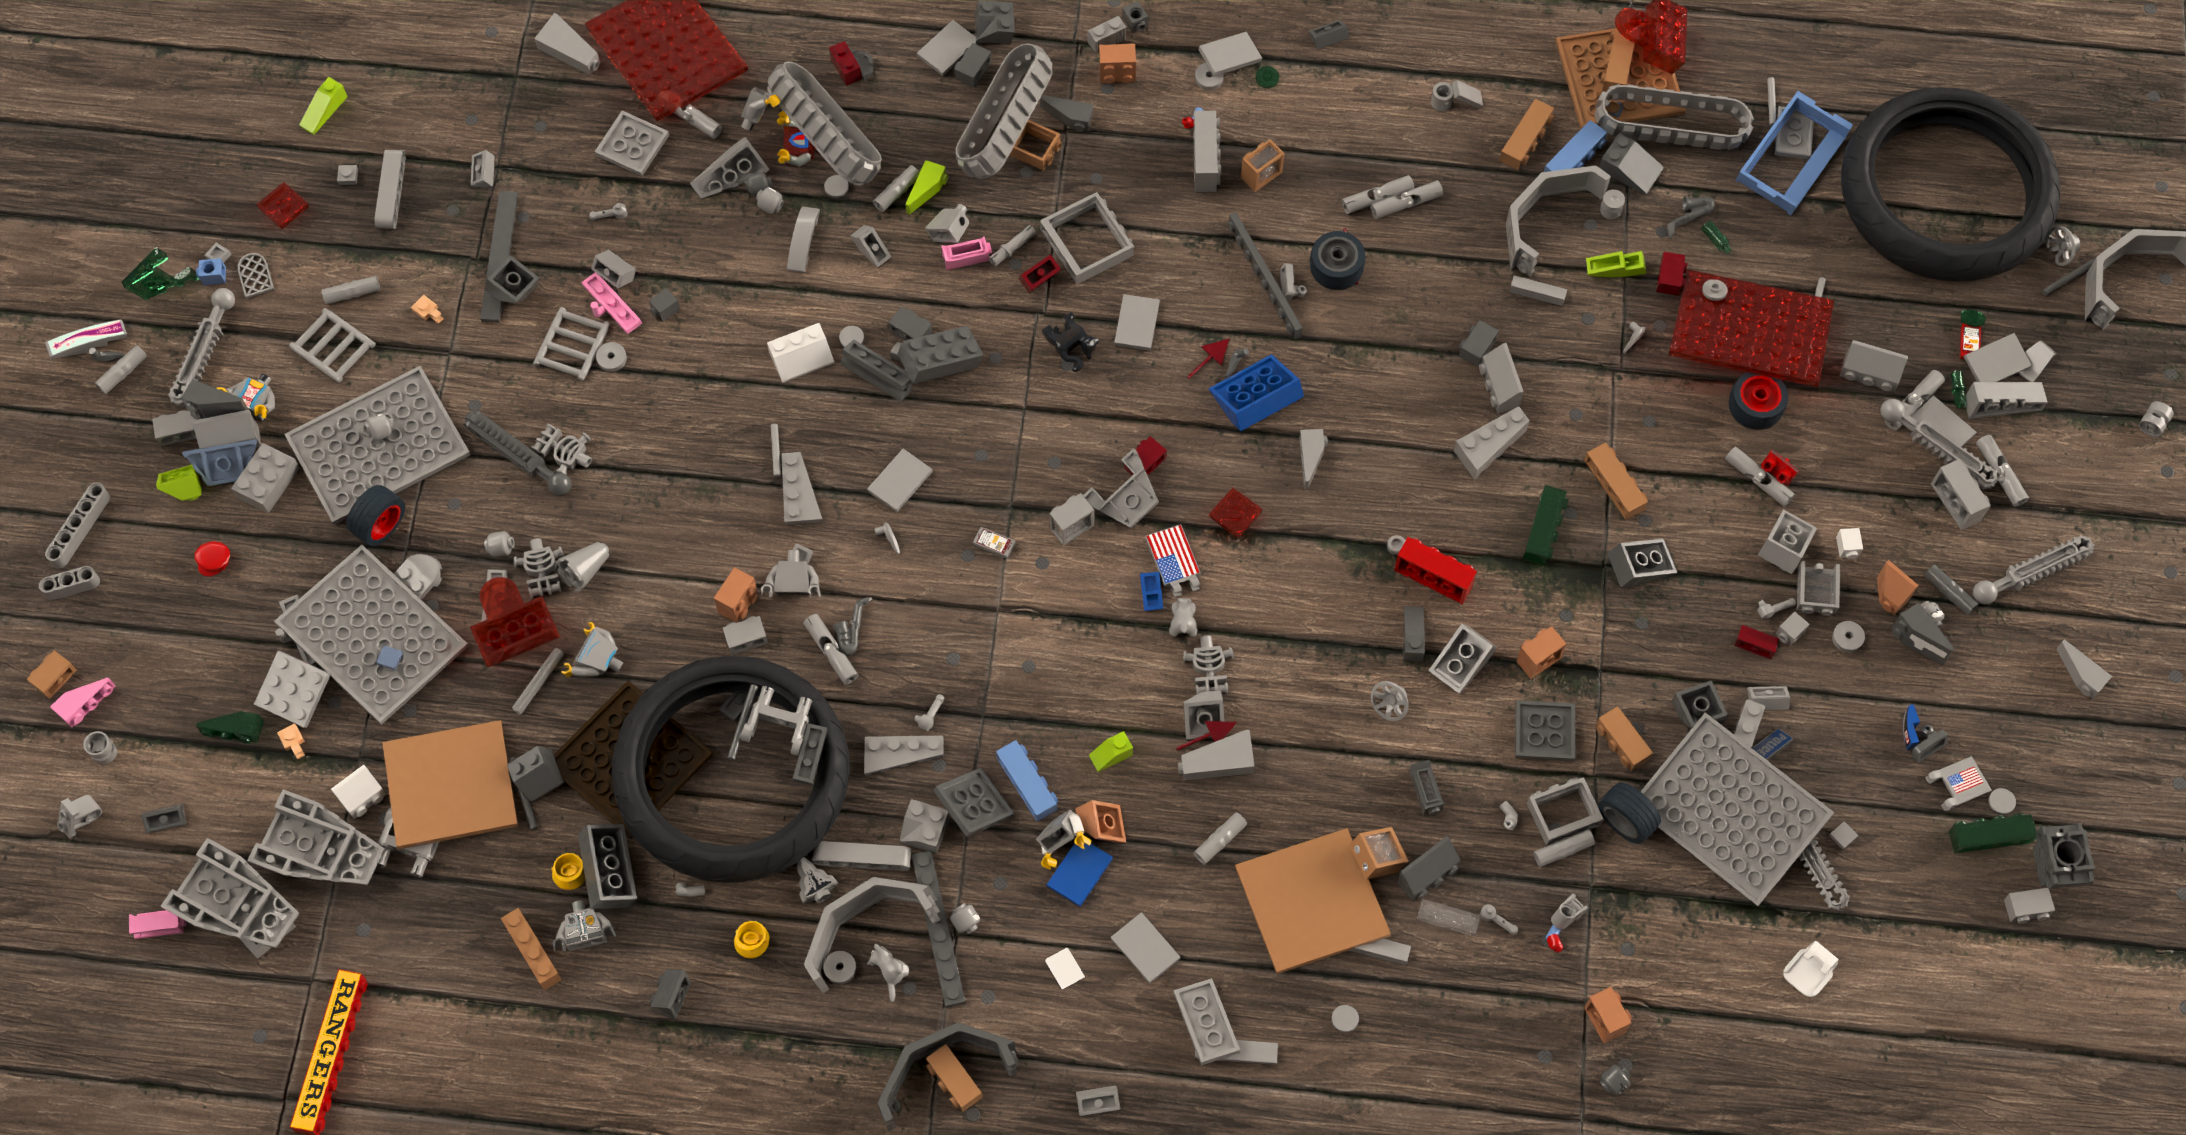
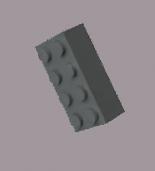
[897,326,984,384]
[578,824,637,909]

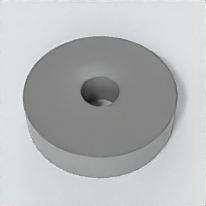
[1195,63,1224,90]
[596,342,627,372]
[1832,621,1865,653]
[823,951,856,984]

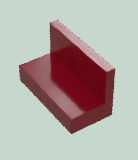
[1734,625,1779,660]

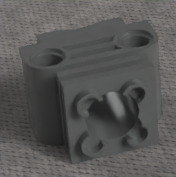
[2032,823,2095,889]

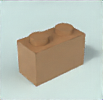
[27,651,77,699]

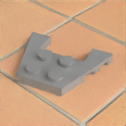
[1083,448,1159,528]

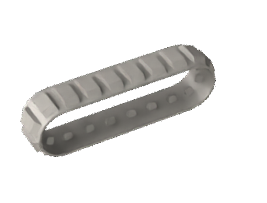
[955,43,1052,179]
[767,61,882,186]
[1594,84,1754,150]

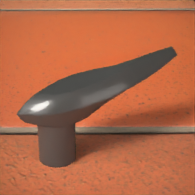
[89,348,126,361]
[1225,348,1249,378]

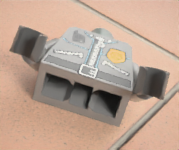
[552,900,616,952]

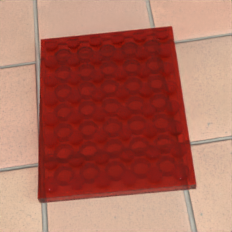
[585,0,748,121]
[1669,269,1834,387]

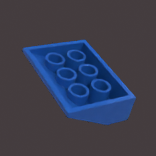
[1209,354,1304,431]

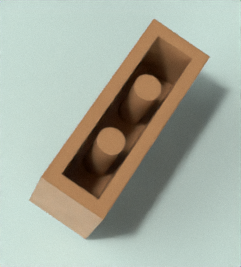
[1596,706,1653,771]
[925,1044,983,1112]

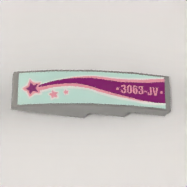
[45,319,127,359]

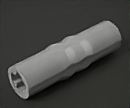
[873,165,920,212]
[322,276,380,305]
[95,345,148,394]
[1193,812,1247,865]
[1533,829,1595,867]

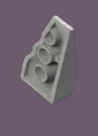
[690,137,770,198]

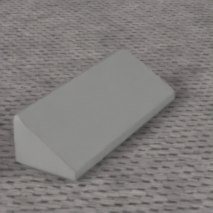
[1509,275,1567,306]
[1348,939,1411,966]

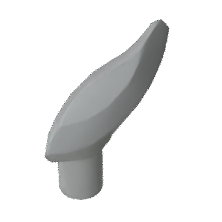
[1623,322,1645,353]
[875,522,900,554]

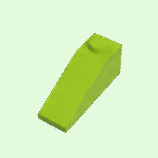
[299,77,348,135]
[905,160,948,215]

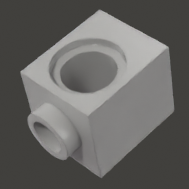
[1776,612,1809,647]

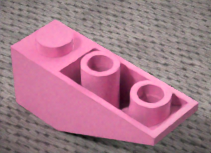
[50,678,116,728]

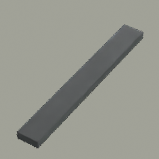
[480,191,518,323]

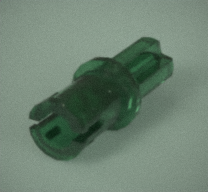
[1950,371,1967,408]

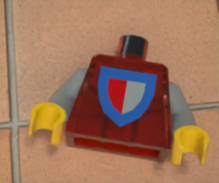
[777,111,816,167]

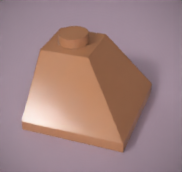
[1877,560,1919,615]
[1076,800,1126,844]

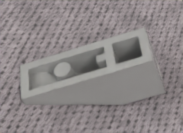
[1299,429,1328,489]
[2057,639,2112,699]

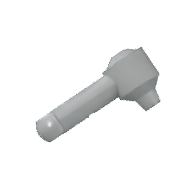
[589,203,628,220]
[1757,598,1796,620]
[914,694,945,731]
[1480,904,1519,935]

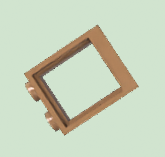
[1009,120,1062,171]

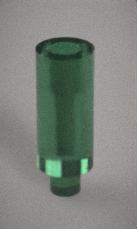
[1701,221,1732,254]

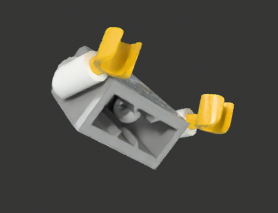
[1036,810,1091,870]

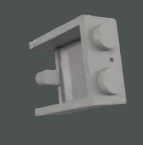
[1796,561,1840,616]

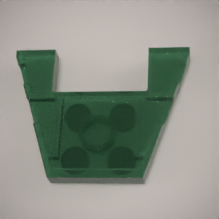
[122,247,200,300]

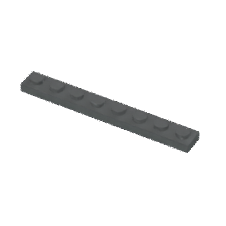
[1227,212,1302,339]
[911,850,966,1008]

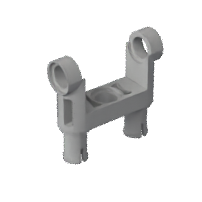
[741,686,812,756]
[377,808,439,878]

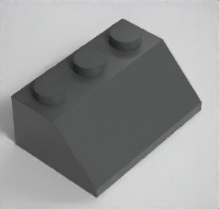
[1397,836,1461,902]

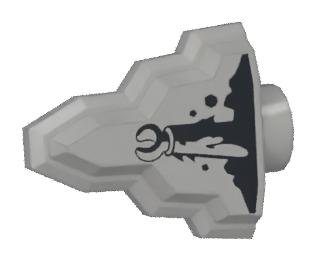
[797,857,838,904]

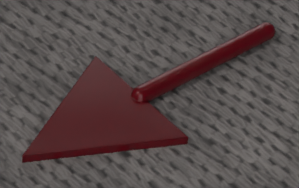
[1187,338,1230,379]
[1176,721,1237,751]

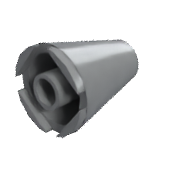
[555,542,609,592]

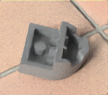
[394,554,442,600]

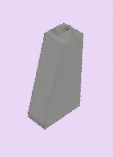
[535,13,600,75]
[1178,730,1255,781]

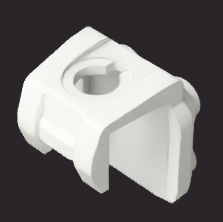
[1783,941,1839,997]

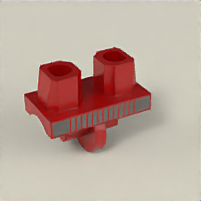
[1761,450,1799,486]

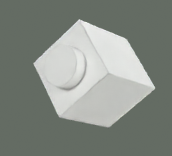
[1836,528,1863,559]

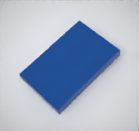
[1047,843,1113,907]

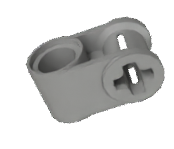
[1551,893,1588,929]

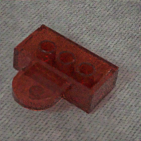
[1615,0,1688,74]
[470,577,560,668]

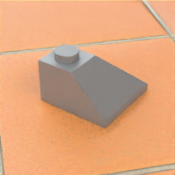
[1184,690,1224,739]

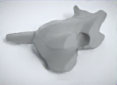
[1169,598,1198,637]
[867,944,909,1002]

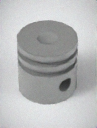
[1431,82,1454,112]
[1600,189,1625,219]

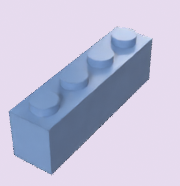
[1544,120,1607,172]
[996,740,1058,822]

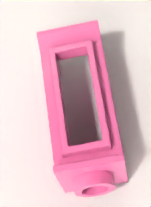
[942,236,992,270]
[129,910,187,939]

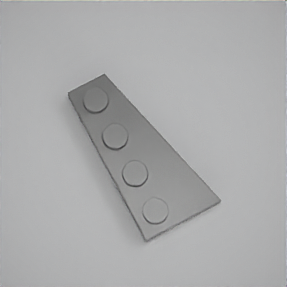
[782,452,823,525]
[864,736,944,776]

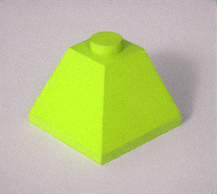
[156,464,202,501]

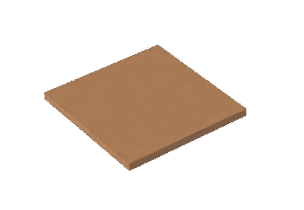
[1555,22,1686,129]
[382,720,518,850]
[1235,828,1391,974]

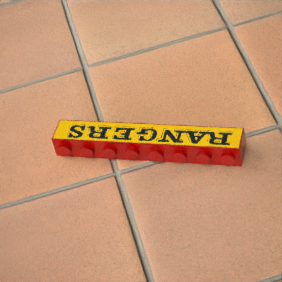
[290,969,367,1135]

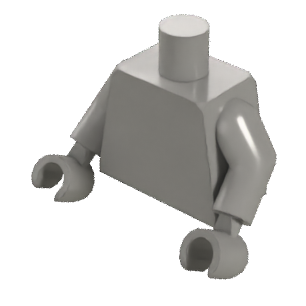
[761,550,821,598]

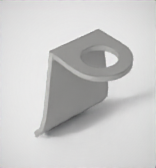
[2018,340,2056,382]

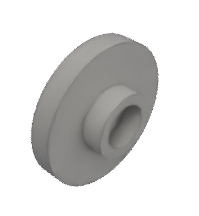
[824,175,849,198]
[1702,280,1728,301]
[839,326,864,347]
[1988,788,2016,815]
[1331,1005,1359,1033]

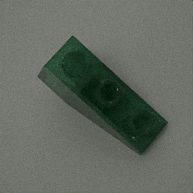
[196,711,264,744]

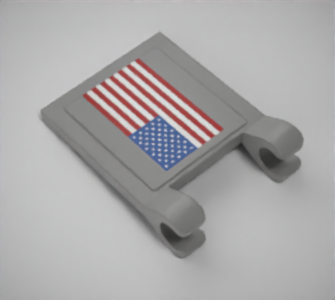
[1925,756,1992,811]

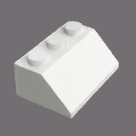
[767,323,834,383]

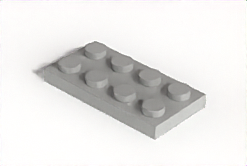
[1174,978,1240,1065]

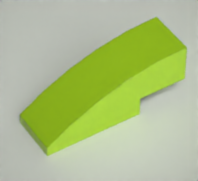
[1586,251,1646,277]

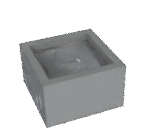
[1050,493,1094,546]

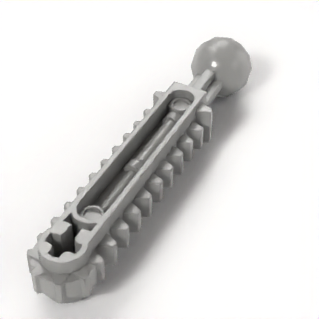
[168,288,235,407]
[1880,399,1999,490]
[1973,535,2095,605]
[1799,840,1850,911]

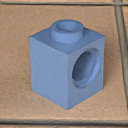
[196,258,226,285]

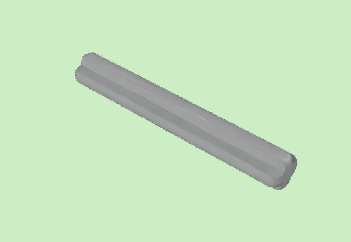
[512,648,564,714]

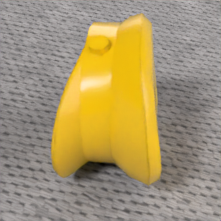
[552,853,585,890]
[734,921,769,958]

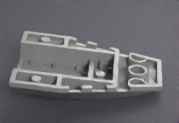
[247,789,385,885]
[161,838,299,948]

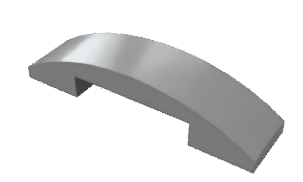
[787,206,820,273]

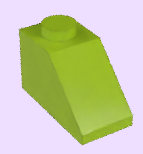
[1089,731,1133,772]

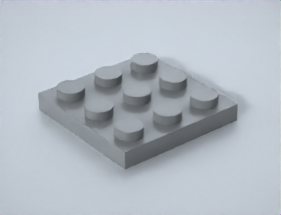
[595,111,669,176]
[254,651,331,728]

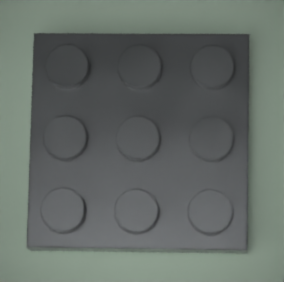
[1515,700,1575,761]
[933,768,1014,837]

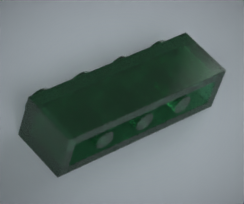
[1523,485,1569,565]
[1949,813,2037,854]

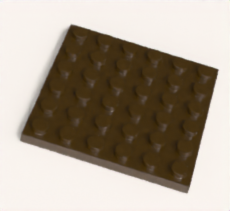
[554,680,713,840]

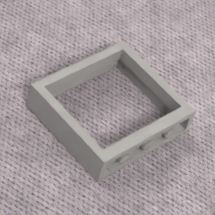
[1040,192,1135,285]

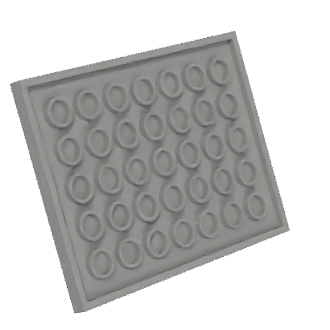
[284,366,471,525]
[274,545,468,725]
[1641,713,1834,906]

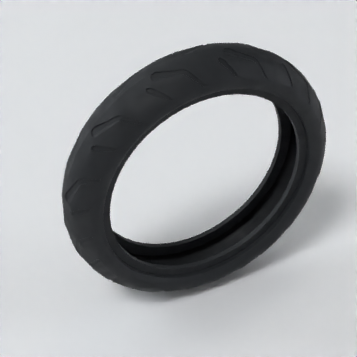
[1841,87,2061,282]
[612,656,849,883]

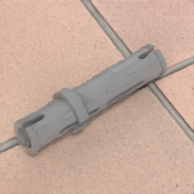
[989,225,1036,267]

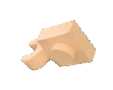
[411,295,444,324]
[277,723,305,759]

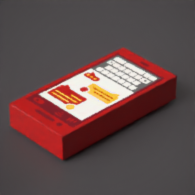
[1960,323,1981,360]

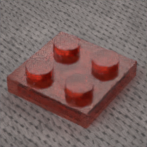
[256,182,309,229]
[1209,487,1263,539]

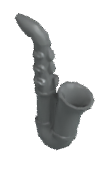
[1667,196,1715,239]
[832,597,872,655]

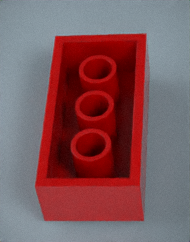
[1394,537,1477,605]

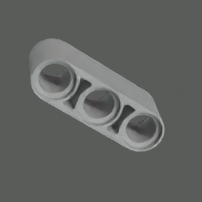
[39,566,100,600]

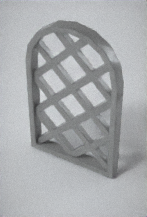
[237,253,275,299]

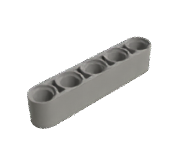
[375,150,406,229]
[45,482,110,569]
[812,841,912,871]

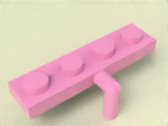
[582,272,642,335]

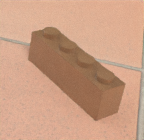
[1600,22,1638,91]
[1499,99,1555,170]
[1584,442,1648,520]
[501,908,562,991]

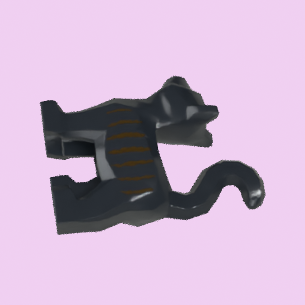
[1042,312,1099,372]

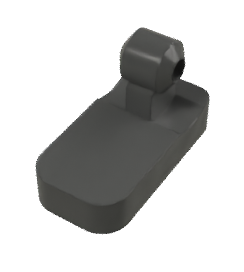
[1912,725,1948,763]

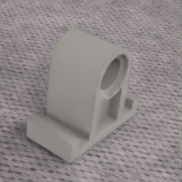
[57,795,102,838]

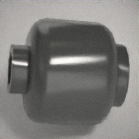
[745,172,772,197]
[1600,1065,1631,1096]

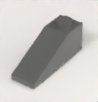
[1040,95,1093,132]
[1403,606,1425,662]

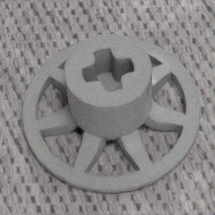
[2046,226,2080,266]
[1371,681,1409,721]

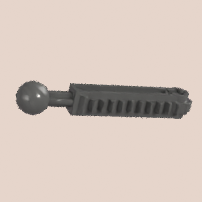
[463,410,572,496]

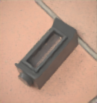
[1409,760,1444,816]

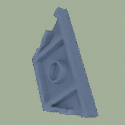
[182,439,257,486]

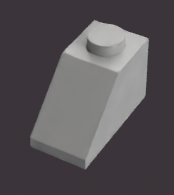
[850,225,892,267]

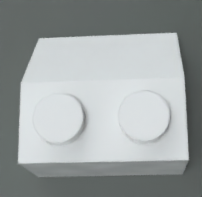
[331,765,386,819]

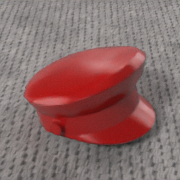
[194,541,230,576]

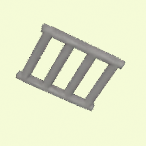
[533,307,610,381]
[289,308,376,383]

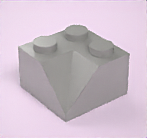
[899,799,950,854]

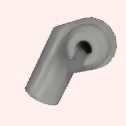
[1500,801,1518,830]
[675,882,705,897]

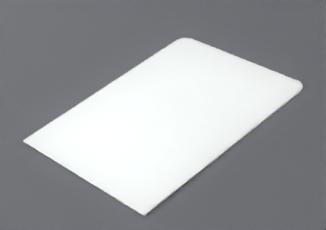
[1045,948,1085,989]

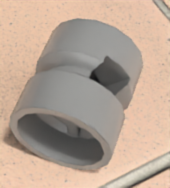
[2139,401,2174,437]
[83,731,117,765]

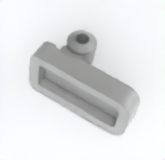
[1280,263,1307,302]

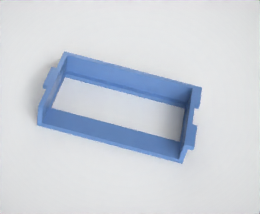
[1735,91,1853,215]

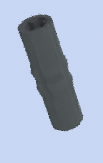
[1924,565,1979,615]

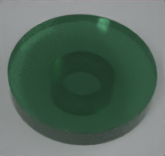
[1255,66,1279,88]
[1960,309,1986,327]

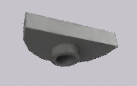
[851,49,874,81]

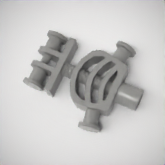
[530,424,592,474]
[514,538,564,599]
[1183,636,1234,695]

